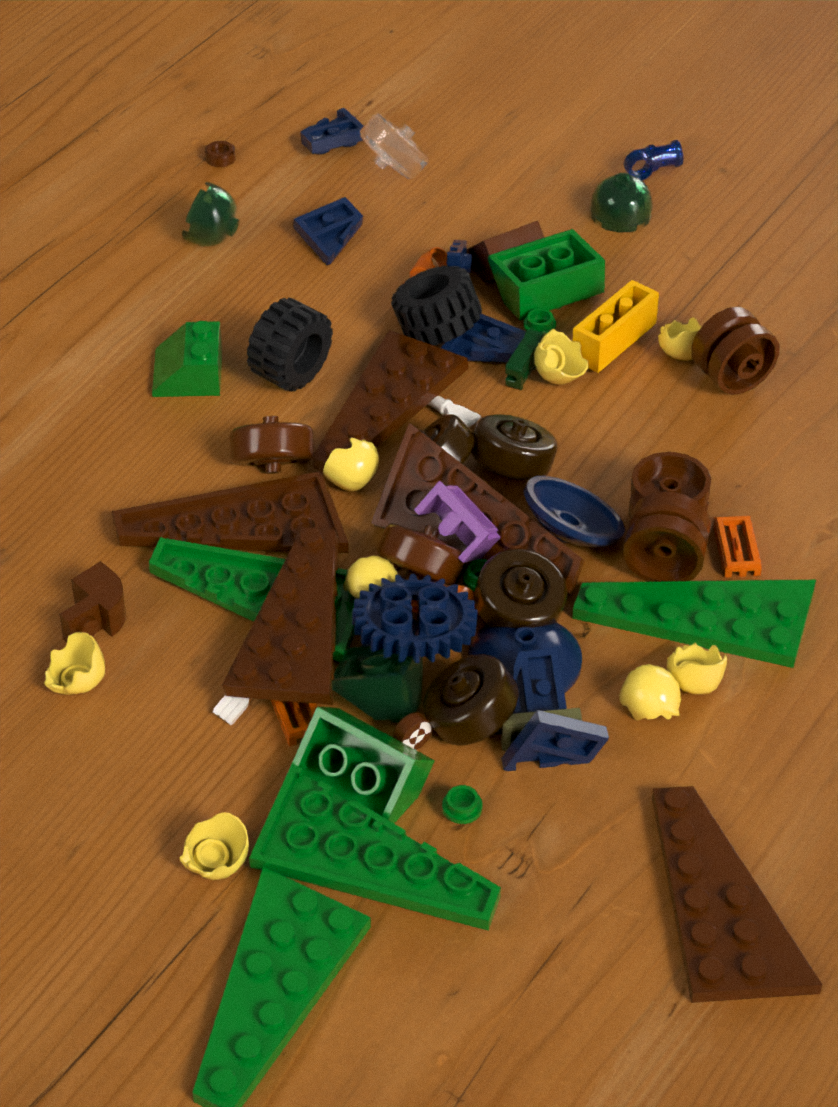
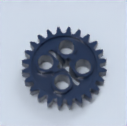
[352,574,478,663]

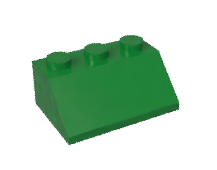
[488,229,605,320]
[288,707,435,824]

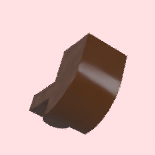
[59,561,126,643]

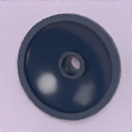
[524,476,625,547]
[468,622,582,693]

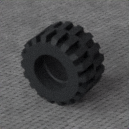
[391,266,482,345]
[247,297,333,392]

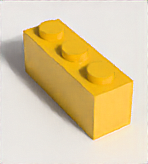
[572,280,659,373]

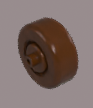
[229,416,315,474]
[377,523,467,586]

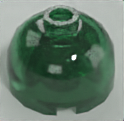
[590,173,653,233]
[182,182,240,246]

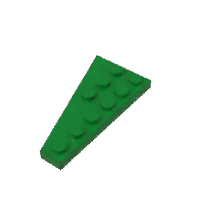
[149,537,359,664]
[572,579,816,668]
[249,763,501,931]
[192,866,371,1107]

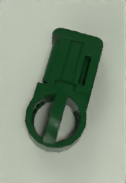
[505,328,547,390]

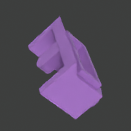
[414,481,501,563]

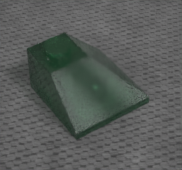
[331,646,423,723]

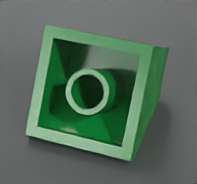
[152,321,222,397]

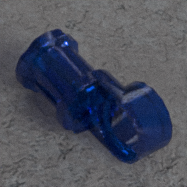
[623,140,684,181]

